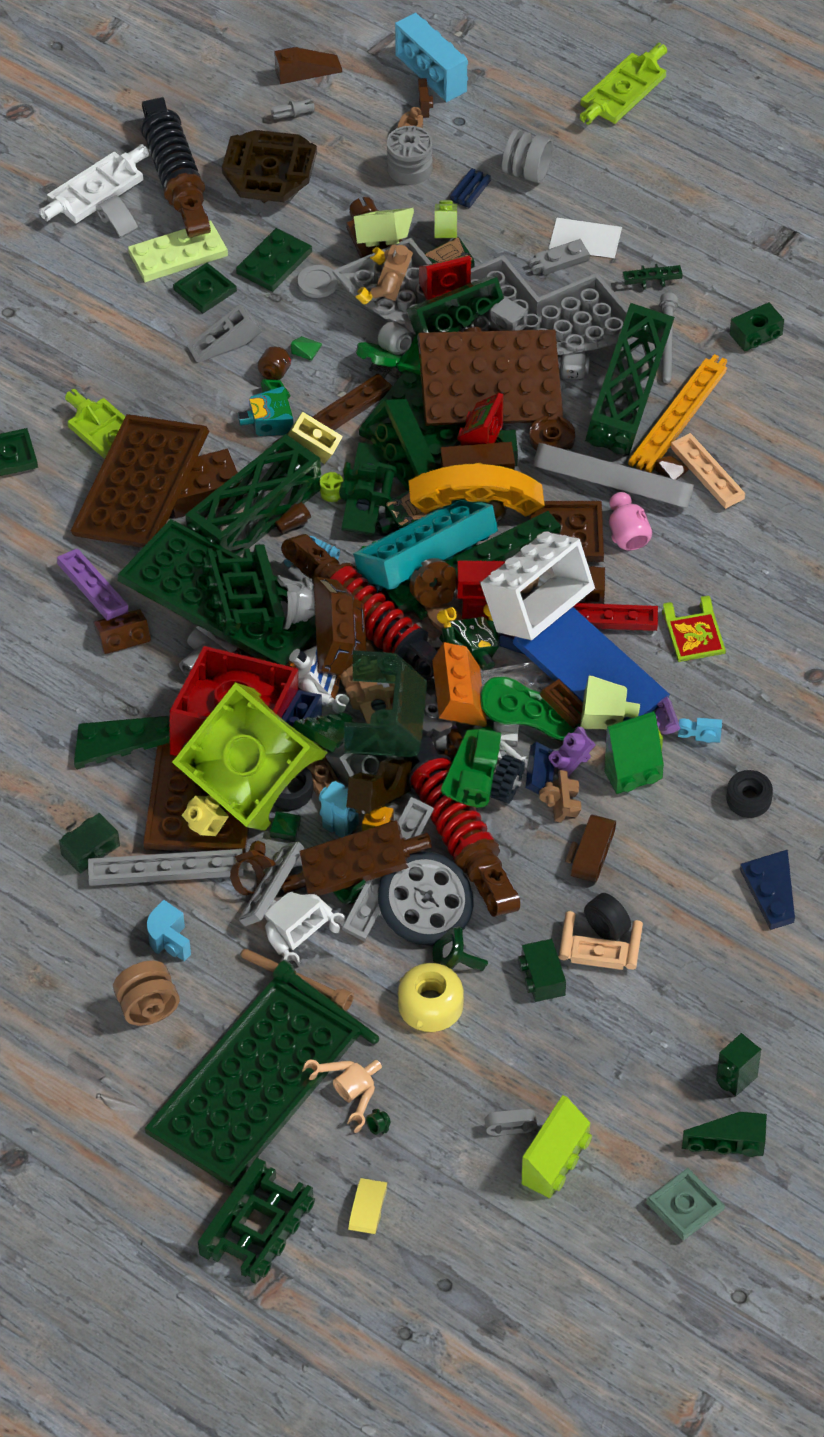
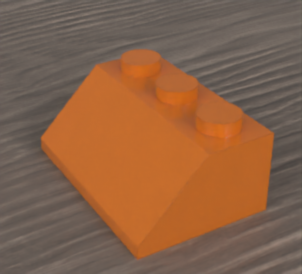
[432,642,487,727]

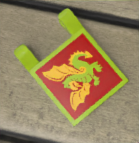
[662,596,726,662]

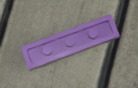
[57,548,128,621]

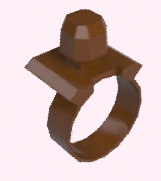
[230,841,276,896]

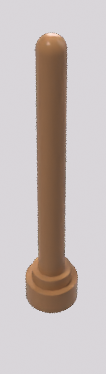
[240,949,354,1011]

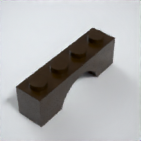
[346,757,413,814]

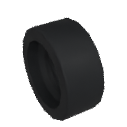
[273,767,313,810]

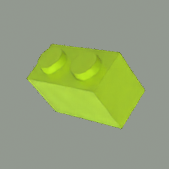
[435,200,457,238]

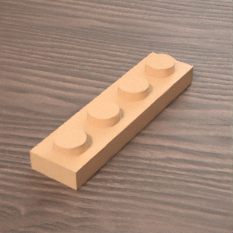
[671,433,745,509]

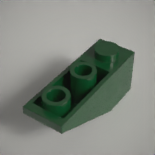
[682,1112,767,1157]

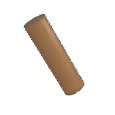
[565,842,578,863]

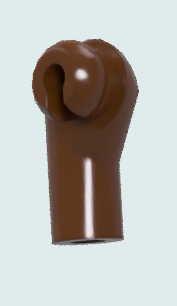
[444,728,463,762]

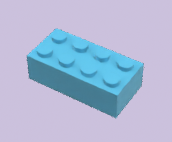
[395,13,468,102]

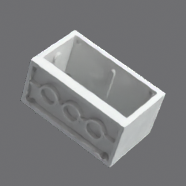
[480,532,595,640]

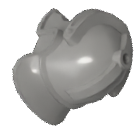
[277,575,315,630]

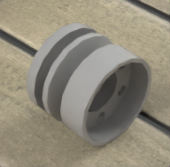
[387,126,433,185]
[502,129,554,183]

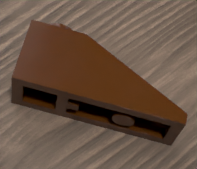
[274,47,342,84]

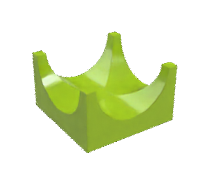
[172,682,328,831]

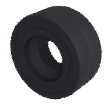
[726,770,773,818]
[584,893,631,941]

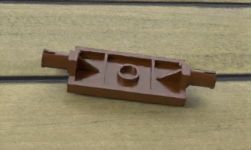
[282,820,432,896]

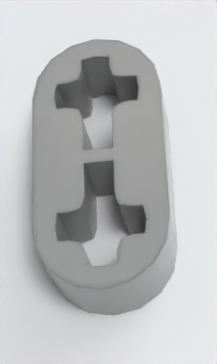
[485,1109,538,1136]

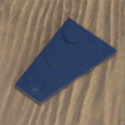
[740,849,795,930]

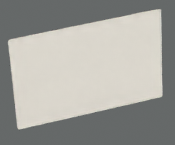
[549,218,622,258]

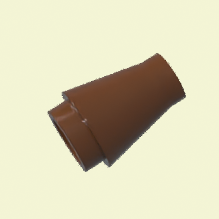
[274,502,311,534]

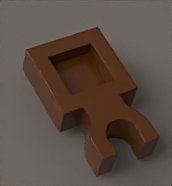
[418,78,433,118]

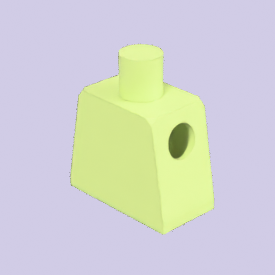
[580,676,640,729]

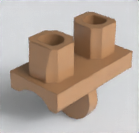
[539,770,581,823]

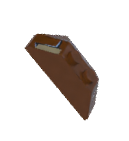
[314,577,366,676]

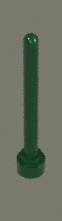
[273,959,379,1044]

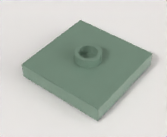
[646,1168,725,1241]

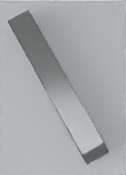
[533,443,694,508]

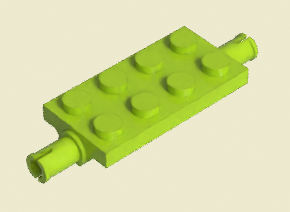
[580,42,667,125]
[65,389,125,459]

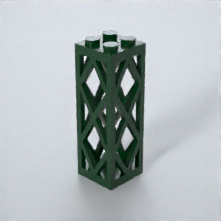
[585,303,675,455]
[185,434,321,556]

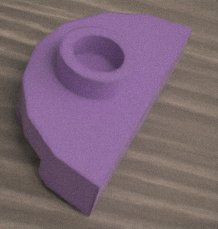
[655,696,681,734]

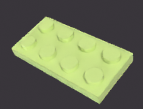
[128,221,228,282]

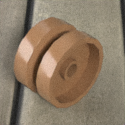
[113,960,180,1026]

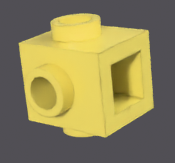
[182,796,229,836]

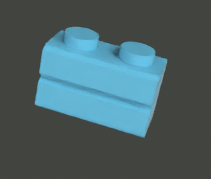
[319,781,359,838]

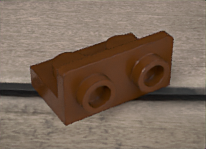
[93,609,151,654]

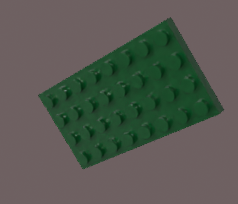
[117,519,316,666]
[145,978,360,1188]

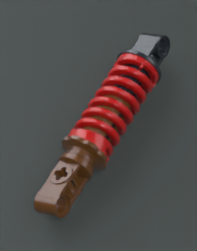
[281,534,438,680]
[401,736,520,917]

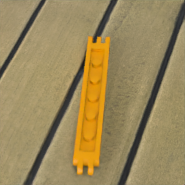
[628,354,727,473]

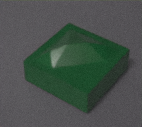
[270,811,301,841]

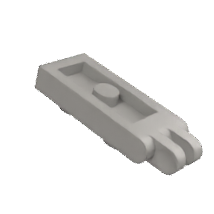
[527,239,590,275]

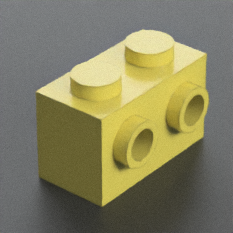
[288,412,343,464]

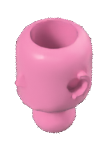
[609,492,652,551]

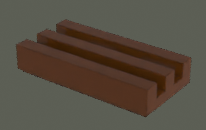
[540,679,583,729]

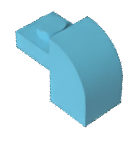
[147,900,191,961]

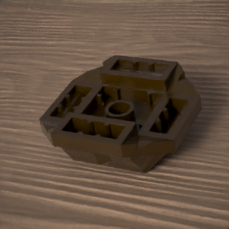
[222,130,317,203]

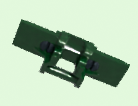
[339,442,397,536]

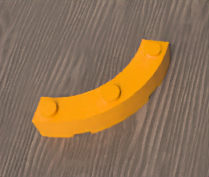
[409,463,545,517]

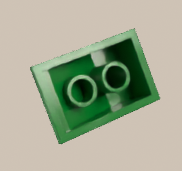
[604,711,664,794]

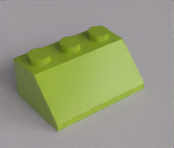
[522,1095,592,1198]

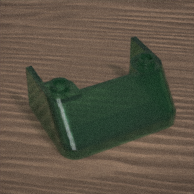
[344,650,427,757]

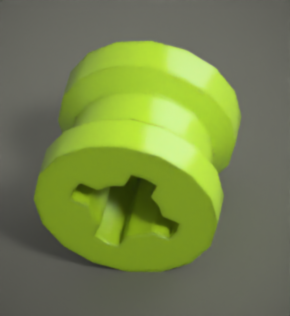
[320,472,343,502]

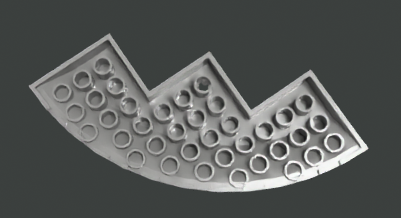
[332,238,634,355]

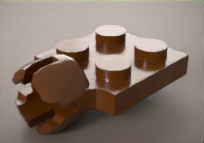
[346,197,402,258]

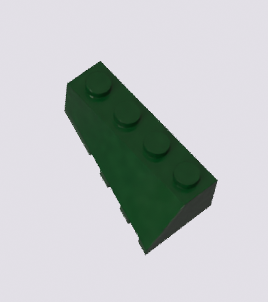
[407,277,504,335]
[361,399,438,491]

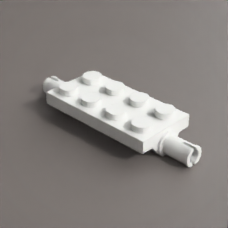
[39,144,150,223]

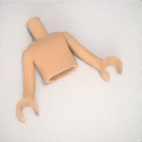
[302,1060,382,1133]

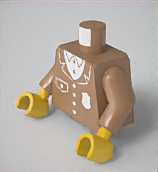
[355,245,413,305]

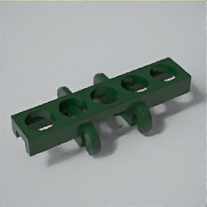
[622,264,683,290]

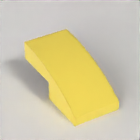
[348,1178,387,1234]

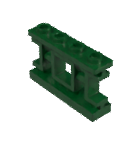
[202,544,285,636]
[198,1157,315,1284]

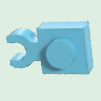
[678,718,722,743]

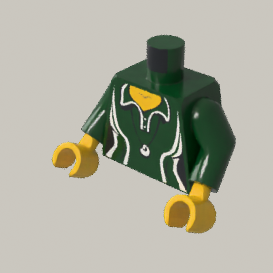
[437,604,499,672]

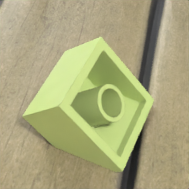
[354,208,414,247]

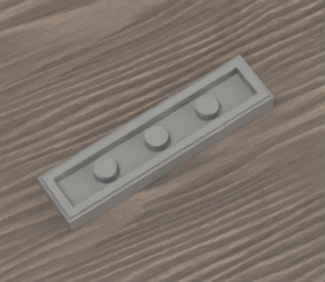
[239,842,304,926]

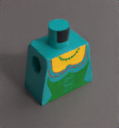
[238,386,294,436]

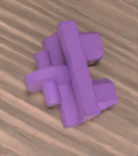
[549,727,595,777]

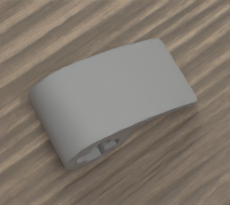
[96,195,138,238]

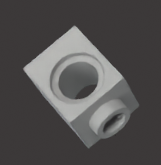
[490,297,527,331]

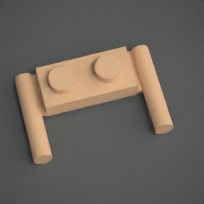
[558,911,643,970]

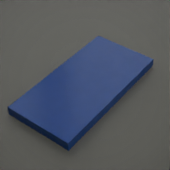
[513,607,670,721]

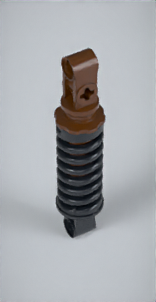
[140,97,211,238]

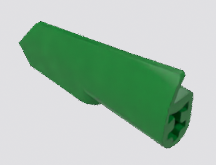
[441,726,502,808]

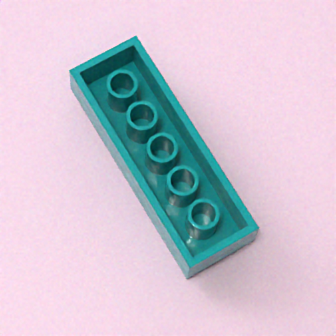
[353,499,498,589]

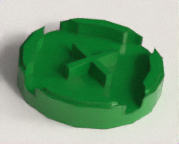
[355,342,402,367]

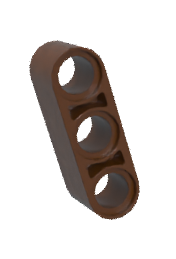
[571,814,616,883]

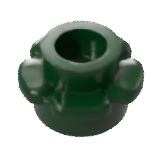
[366,1109,391,1135]

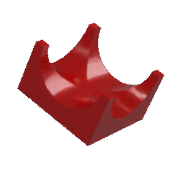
[170,646,299,756]

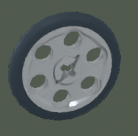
[378,851,474,946]

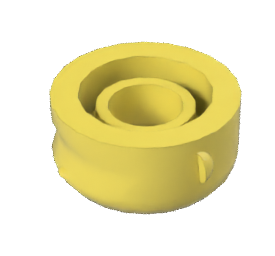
[398,963,464,1032]

